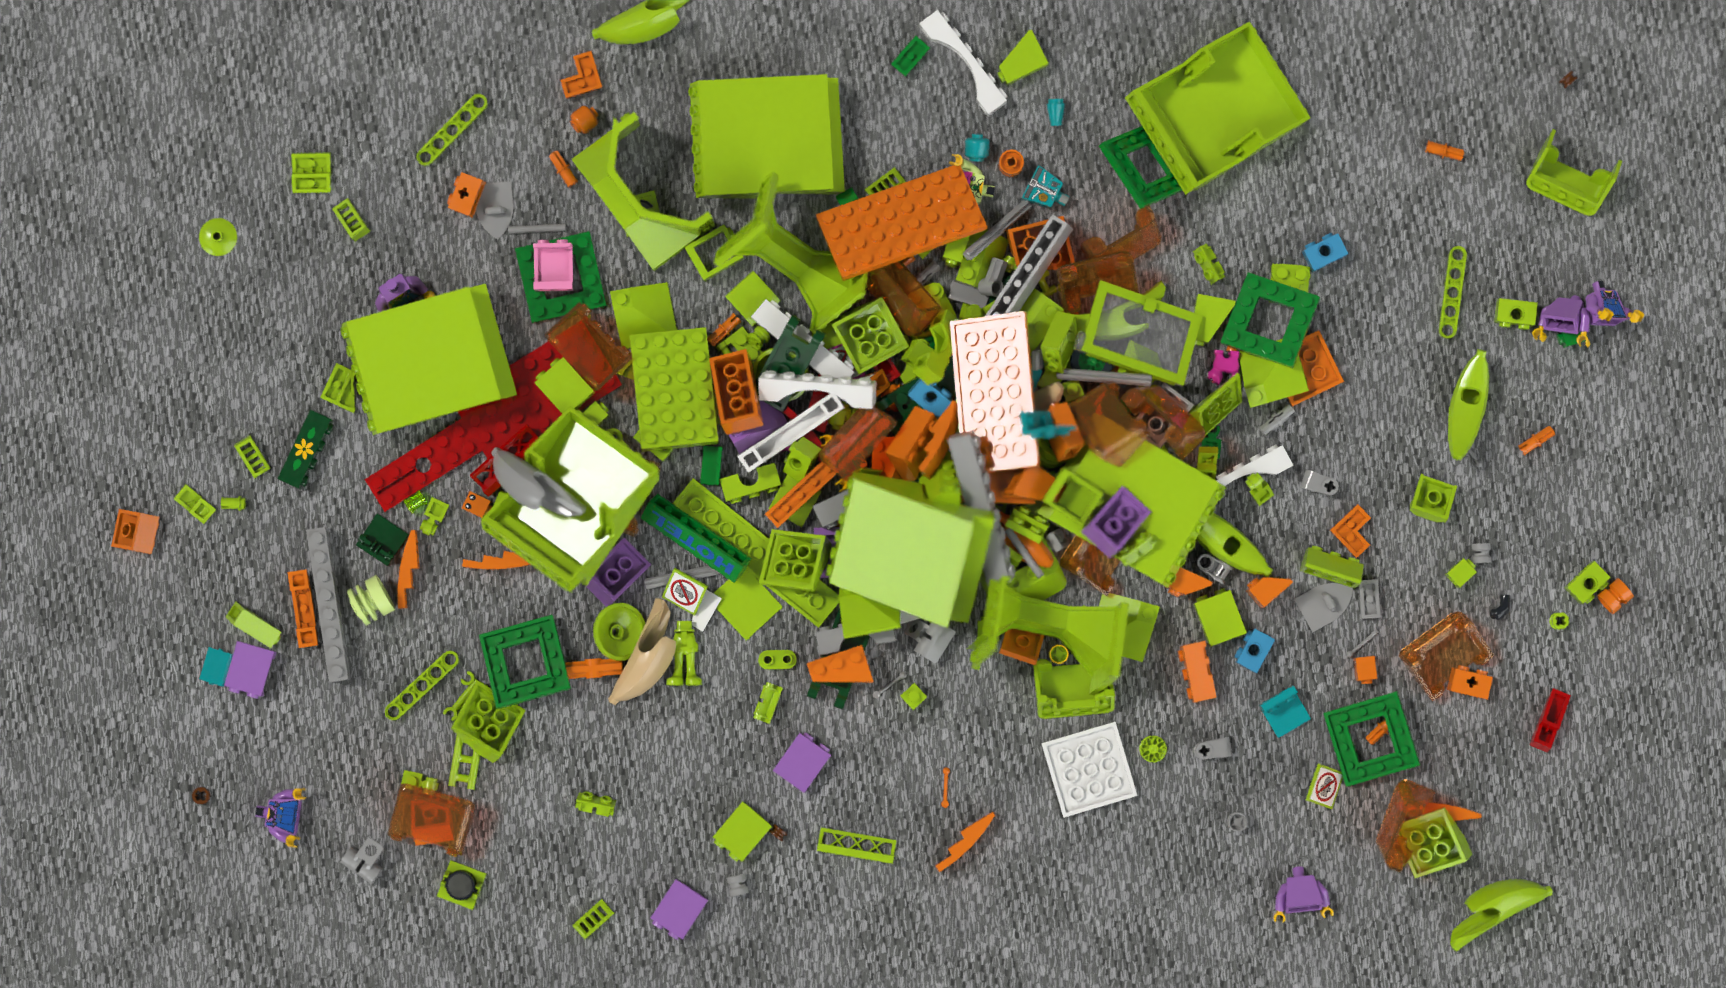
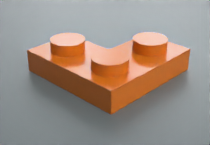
[560,51,603,99]
[1329,504,1371,558]

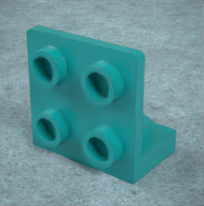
[1020,411,1076,439]
[1259,686,1311,738]

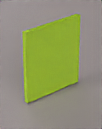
[713,569,783,640]

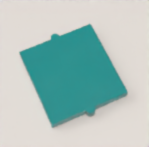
[199,647,233,687]

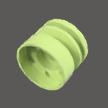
[347,575,396,626]

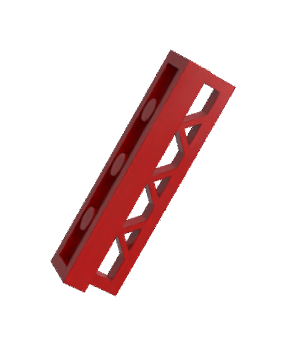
[470,424,539,497]

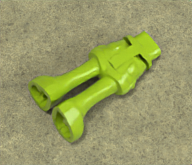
[666,621,702,686]

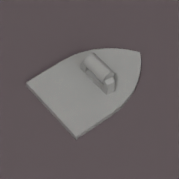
[476,181,514,240]
[1294,583,1353,632]

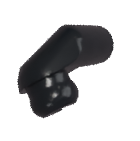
[1490,595,1510,620]

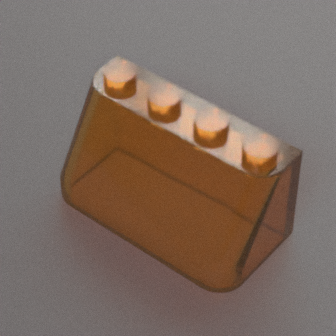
[866,260,942,336]
[820,405,897,482]

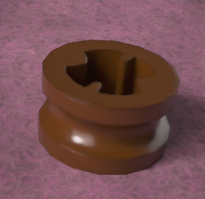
[1559,71,1578,89]
[192,787,210,804]
[769,824,788,841]

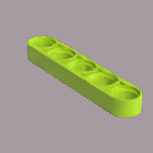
[417,94,488,166]
[1438,246,1467,339]
[385,651,459,720]

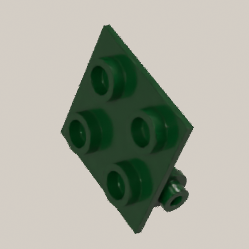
[356,514,409,566]

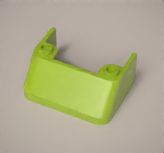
[1526,129,1622,216]

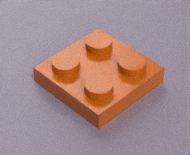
[999,629,1045,665]

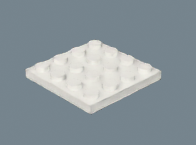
[1041,722,1137,817]

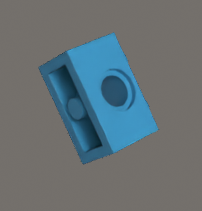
[1302,233,1348,272]
[908,379,953,420]
[1234,628,1275,673]

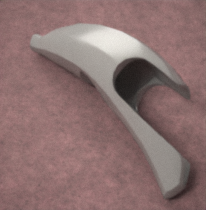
[492,447,586,516]

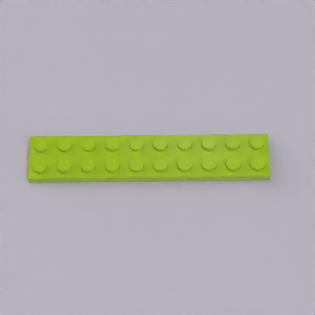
[672,478,839,628]

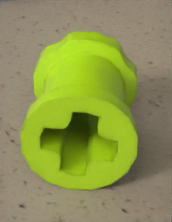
[1549,612,1569,630]

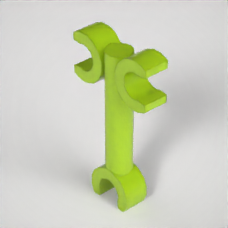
[443,671,488,721]

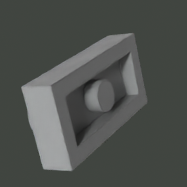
[1046,528,1070,552]
[1358,579,1381,619]

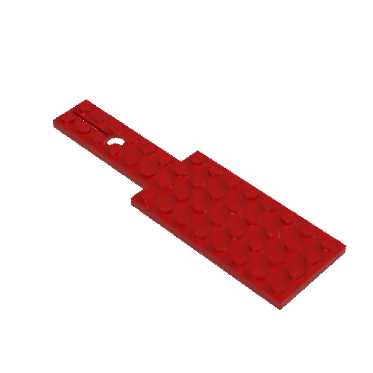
[364,320,622,512]

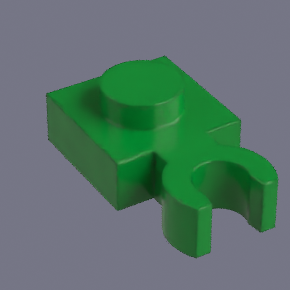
[1201,426,1222,460]

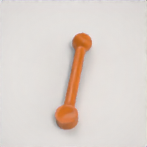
[941,767,950,808]

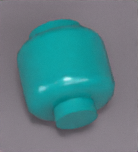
[965,133,990,162]

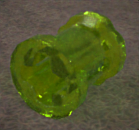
[403,490,428,514]

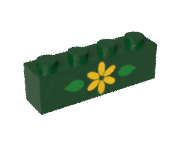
[278,409,334,490]

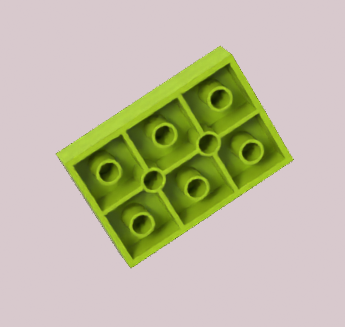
[629,327,718,452]

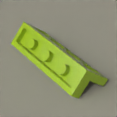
[817,827,897,864]

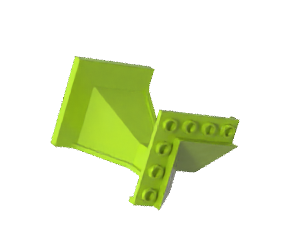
[571,112,715,271]
[714,172,868,334]
[967,575,1129,695]

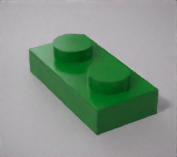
[891,36,930,77]

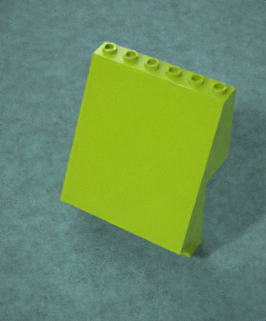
[1125,21,1310,195]
[688,74,845,199]
[341,283,517,435]
[481,407,659,593]
[1037,413,1226,588]
[826,471,995,628]

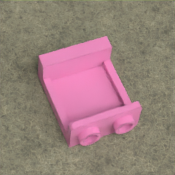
[533,240,573,291]

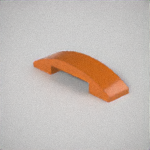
[287,569,318,648]

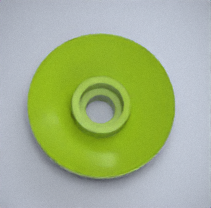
[199,218,237,256]

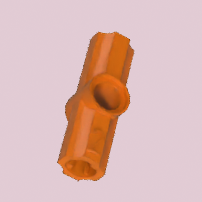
[565,658,623,679]

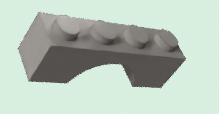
[816,624,896,656]

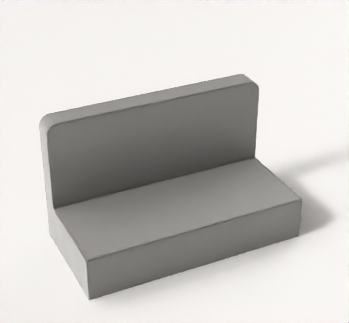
[948,281,989,309]

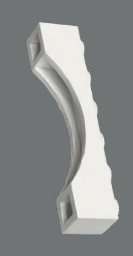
[919,10,1007,117]
[759,370,876,409]
[737,394,845,472]
[1216,444,1293,486]

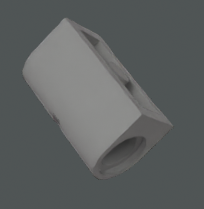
[904,619,956,664]
[340,838,384,885]

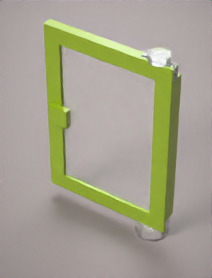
[1074,280,1202,387]

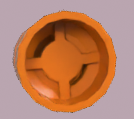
[998,149,1024,177]
[1597,578,1634,614]

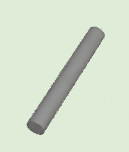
[508,224,566,234]
[1005,528,1044,578]

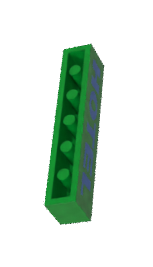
[641,494,751,583]

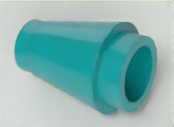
[1046,99,1065,126]

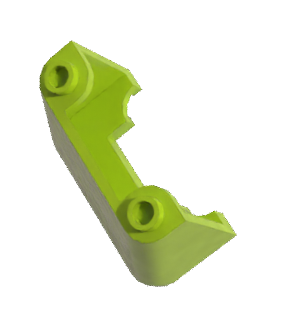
[1033,659,1115,719]

